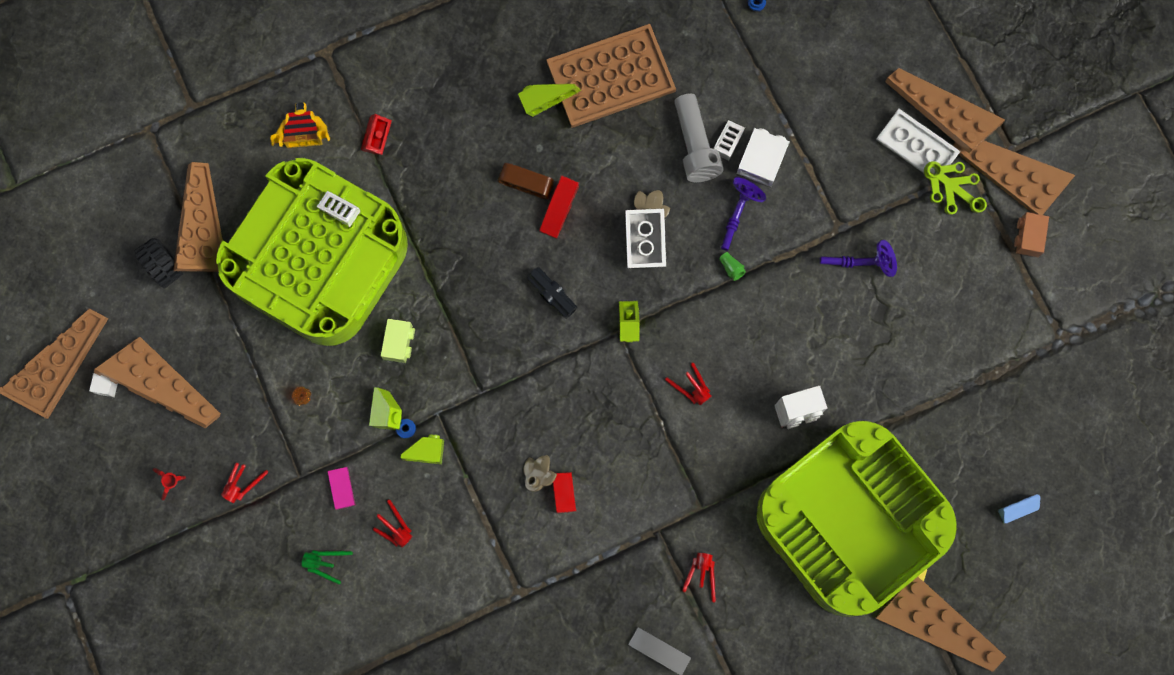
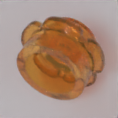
[292,386,311,405]

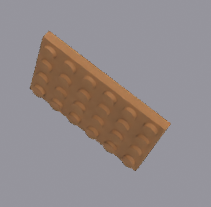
[546,24,676,128]

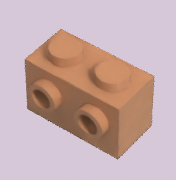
[1014,212,1049,257]

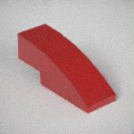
[540,176,579,239]

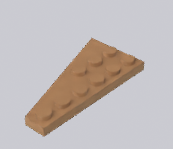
[885,68,1005,153]
[953,141,1075,215]
[173,162,223,272]
[0,309,108,419]
[94,337,221,428]
[875,577,1006,671]

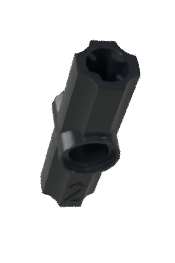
[527,267,578,319]

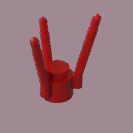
[665,363,712,405]
[221,463,268,503]
[153,468,186,500]
[373,500,413,548]
[682,553,716,602]

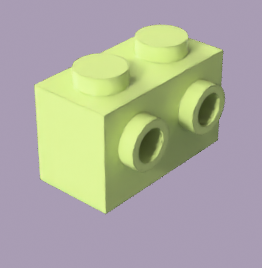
[381,319,415,363]

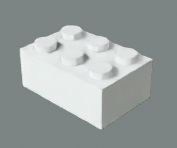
[625,209,666,268]
[775,386,827,429]

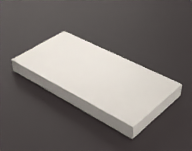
[876,109,960,174]

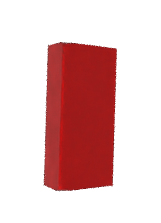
[361,114,392,155]
[553,472,576,514]

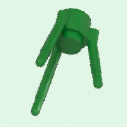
[302,550,353,584]

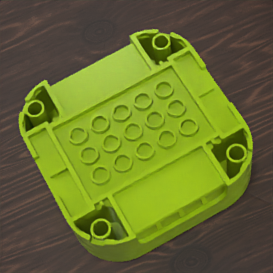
[216,158,408,346]
[757,421,956,617]

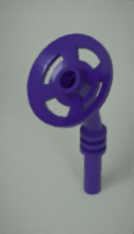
[721,177,766,251]
[819,240,897,277]

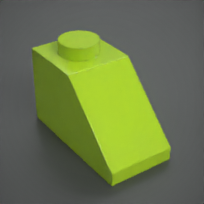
[619,301,640,342]
[369,388,402,430]
[401,434,444,464]

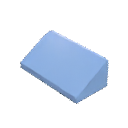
[998,494,1040,523]

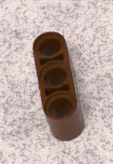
[497,163,555,199]

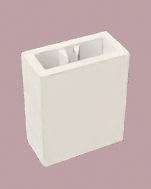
[737,128,790,187]

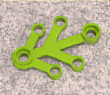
[924,161,987,215]

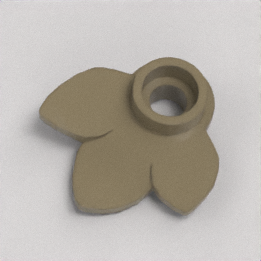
[634,190,670,218]
[523,455,557,492]

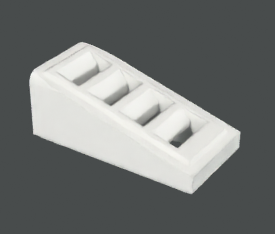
[713,120,745,161]
[317,191,360,227]

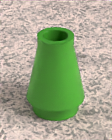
[719,252,746,281]

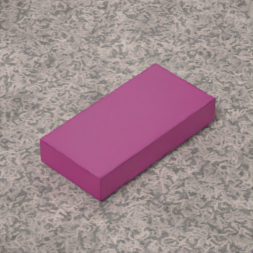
[328,467,355,510]

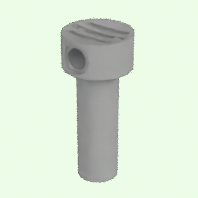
[675,94,723,183]

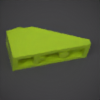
[518,84,581,117]

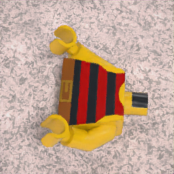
[270,103,330,148]

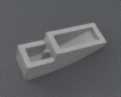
[628,627,691,675]

